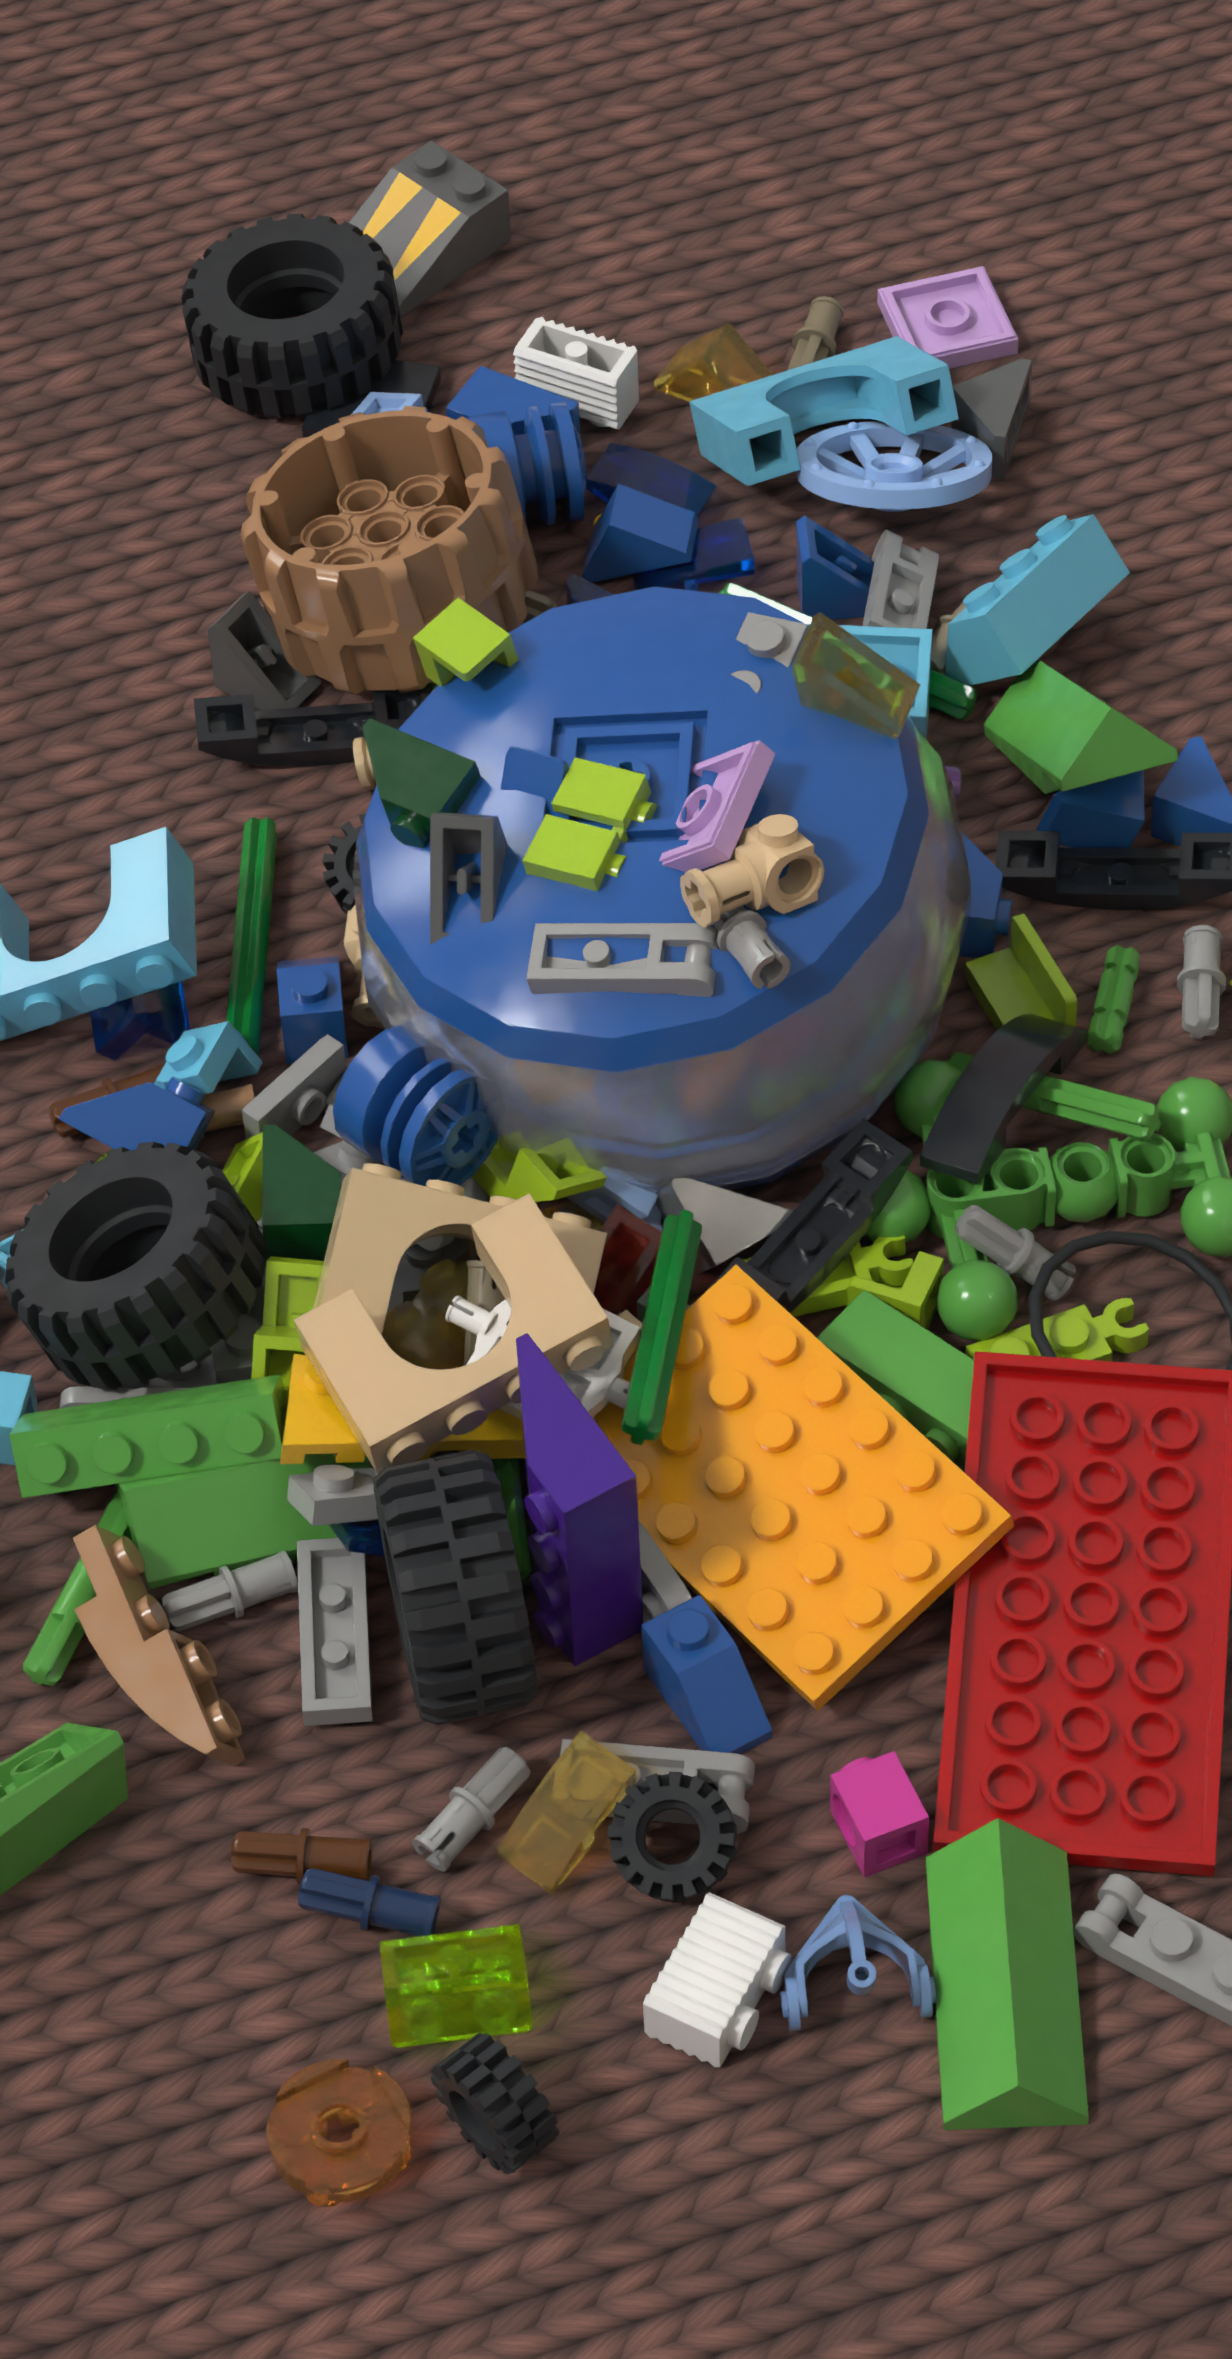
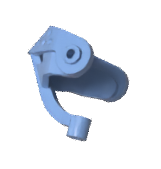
[780,1895,936,2031]

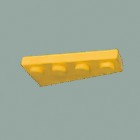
[280,1354,525,1464]

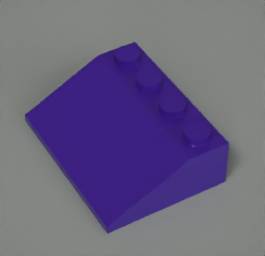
[516,1333,643,1667]

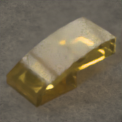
[497,1731,637,1895]

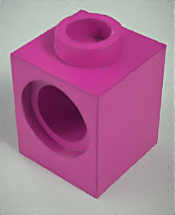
[830,1751,929,1878]

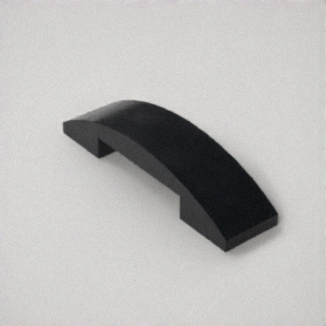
[194,682,432,767]
[995,831,1232,910]
[920,1014,1088,1184]
[700,1118,914,1313]

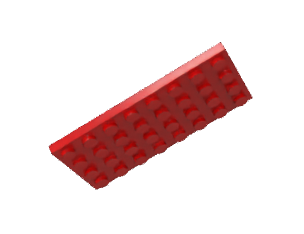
[933,1351,1232,1877]

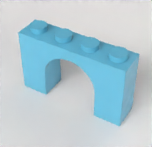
[689,336,959,486]
[0,827,197,1041]

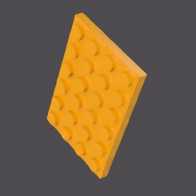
[593,1265,1014,1711]

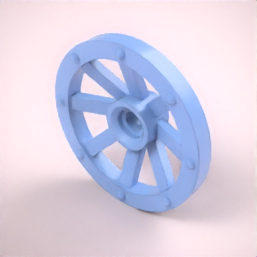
[796,421,992,512]

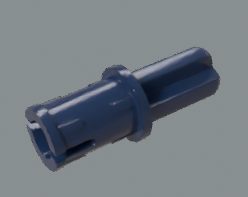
[298,1868,441,1941]

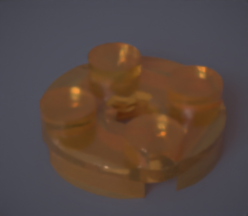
[266,2059,413,2208]

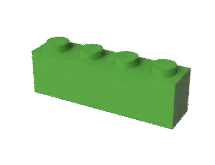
[817,1290,974,1472]
[9,1374,287,1498]

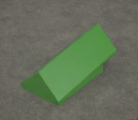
[984,659,1178,794]
[115,1453,381,1590]
[0,1722,128,1896]
[926,1818,1089,2130]

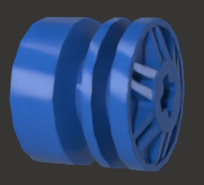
[467,402,587,527]
[333,1024,507,1186]

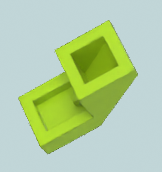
[472,1133,607,1202]
[251,1256,324,1401]

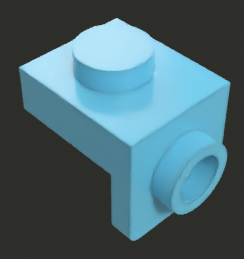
[155,1021,263,1094]

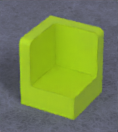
[413,597,519,687]
[847,1251,944,1330]

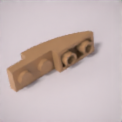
[73,1525,246,1766]

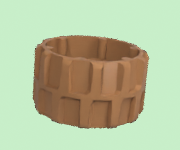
[240,406,538,695]

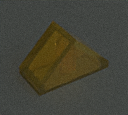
[654,323,773,402]
[791,612,920,739]

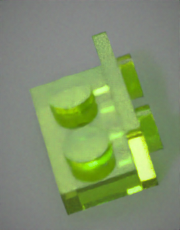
[379,1924,533,2048]

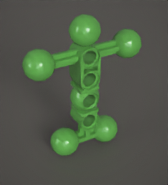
[863,1059,1232,1341]

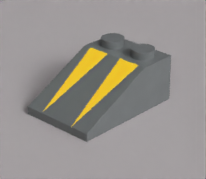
[349,140,511,318]

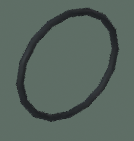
[1028,1230,1232,1370]

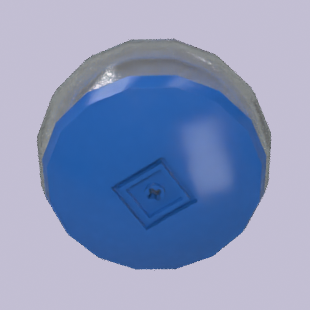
[353,587,971,1195]

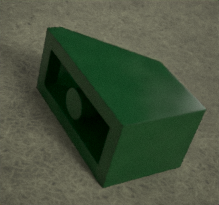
[362,718,481,848]
[262,1124,341,1262]

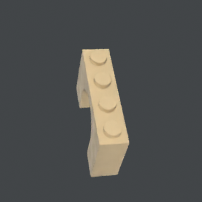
[313,1163,607,1335]
[294,1193,613,1474]

